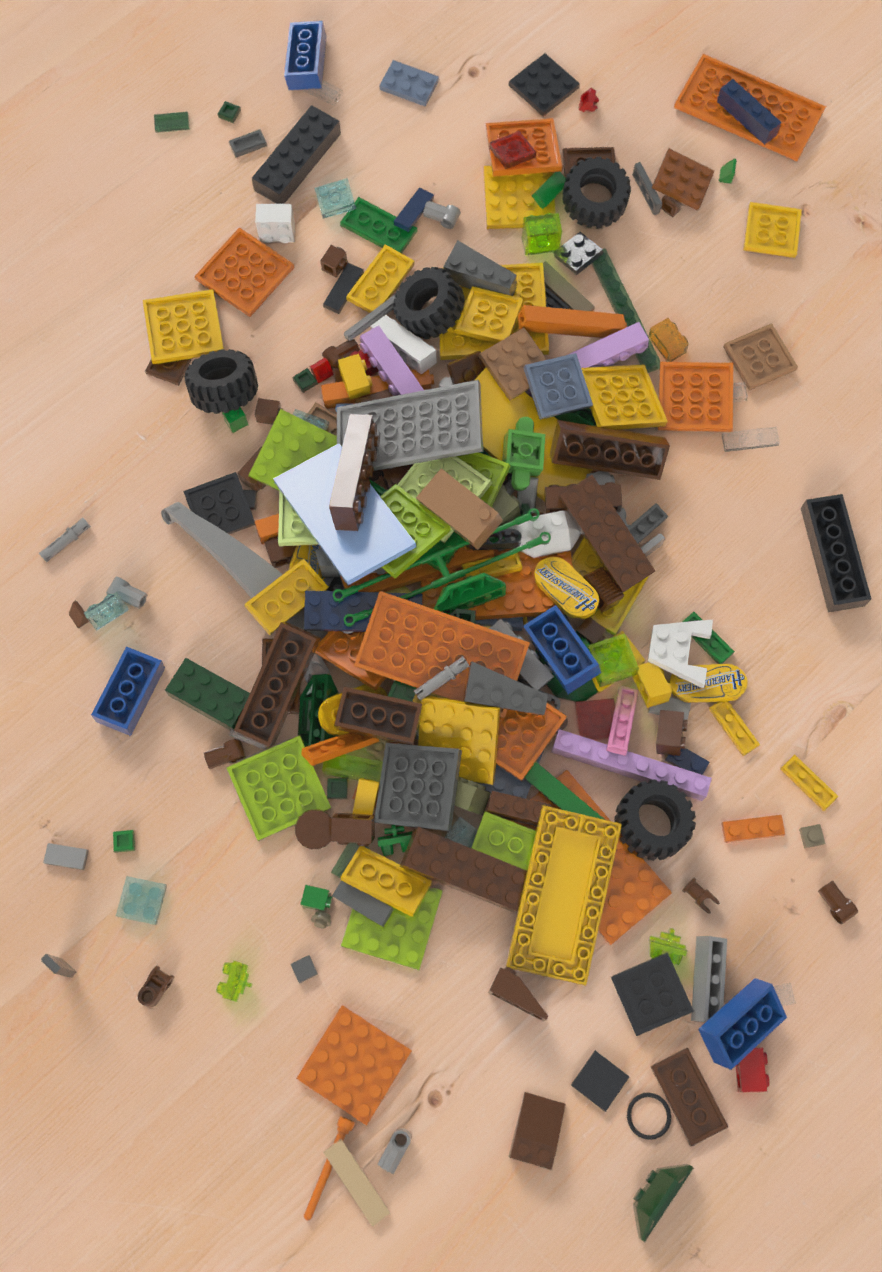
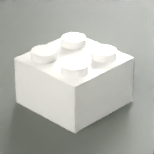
[255,204,295,243]

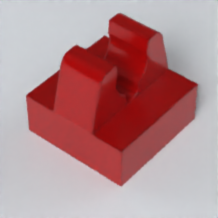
[578,88,599,113]
[310,358,334,383]

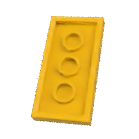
[346,244,415,313]
[244,559,329,635]
[340,846,432,917]

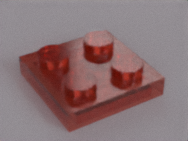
[489,131,537,169]
[575,698,615,740]

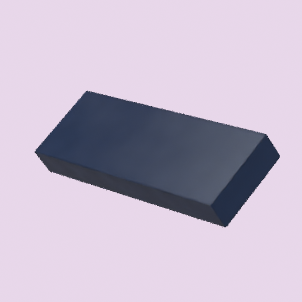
[394,187,434,232]

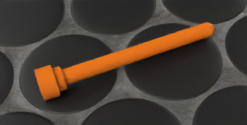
[304,1116,355,1220]

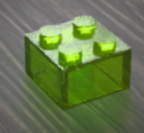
[522,213,562,255]
[587,633,639,687]

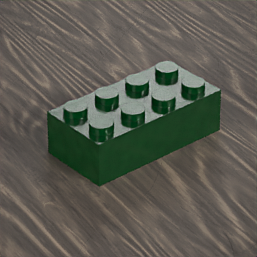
[165,658,250,733]

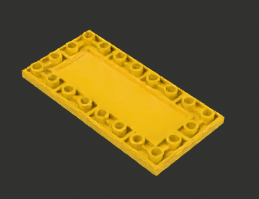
[474,368,592,502]
[506,805,622,986]

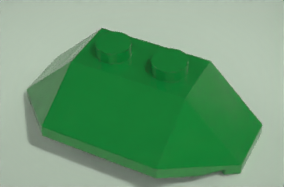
[434,573,506,615]

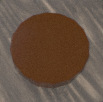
[295,809,332,849]

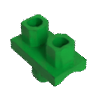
[377,825,413,856]

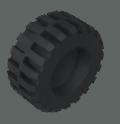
[562,156,631,229]
[393,267,465,339]
[184,349,258,414]
[614,779,696,861]

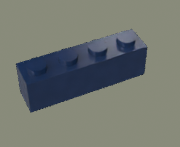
[717,79,782,145]

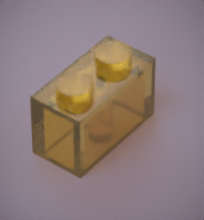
[648,318,689,362]

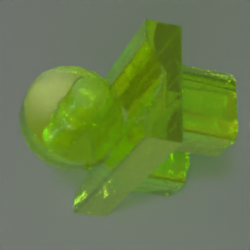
[648,928,688,965]
[216,961,252,1002]

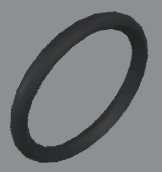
[627,1093,671,1140]

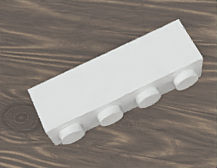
[370,315,437,374]

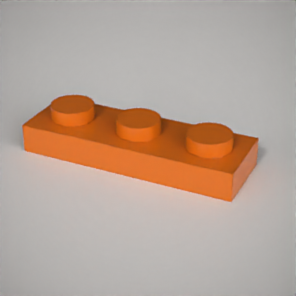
[721,815,785,843]

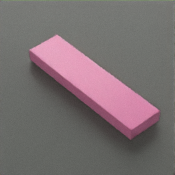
[606,685,639,756]

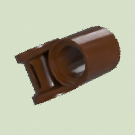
[138,965,174,1007]

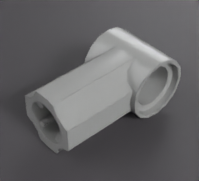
[423,201,461,229]
[106,577,148,609]
[377,1128,411,1174]

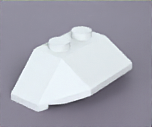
[507,510,581,558]

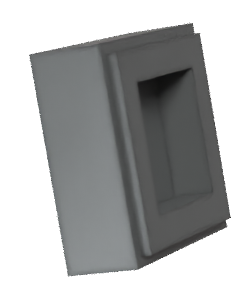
[291,955,318,984]

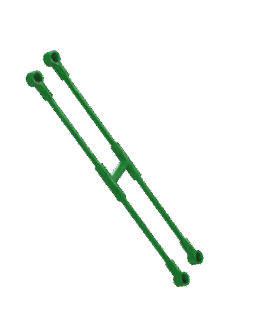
[333,508,551,627]

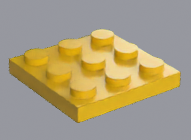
[743,202,802,258]
[455,287,524,343]

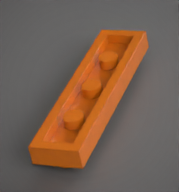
[301,732,379,766]

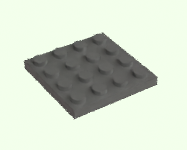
[374,743,462,831]

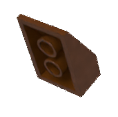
[488,966,548,1022]
[509,1092,566,1170]

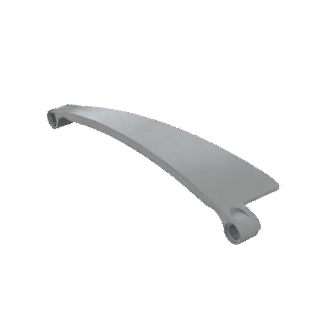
[161,502,330,683]

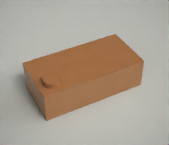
[416,469,503,550]

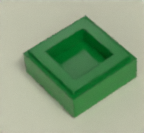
[113,830,135,853]

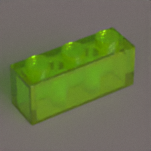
[322,754,383,785]

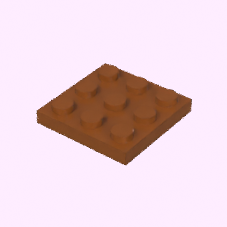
[651,148,714,211]

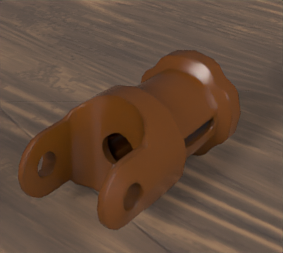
[682,878,720,914]

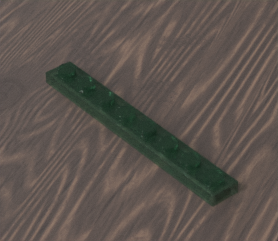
[592,248,661,373]

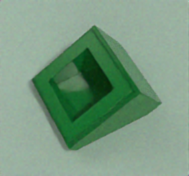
[719,159,737,184]

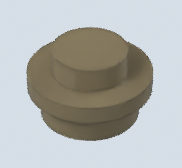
[311,911,332,929]

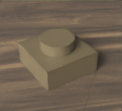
[799,824,826,848]

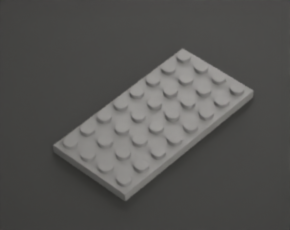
[337,380,483,471]

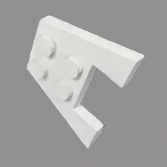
[648,619,713,689]

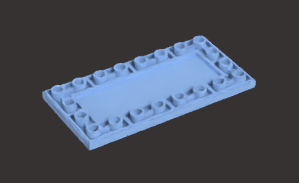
[274,444,416,585]

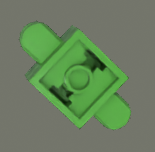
[502,417,546,491]

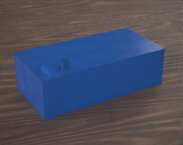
[284,21,327,90]
[523,605,601,694]
[91,647,165,736]
[698,978,787,1070]

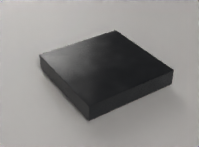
[571,1050,630,1112]

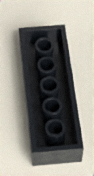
[251,105,341,204]
[801,494,871,612]

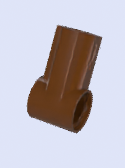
[322,339,360,370]
[204,738,246,769]
[818,881,858,925]

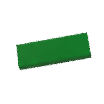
[532,172,566,210]
[682,612,735,664]

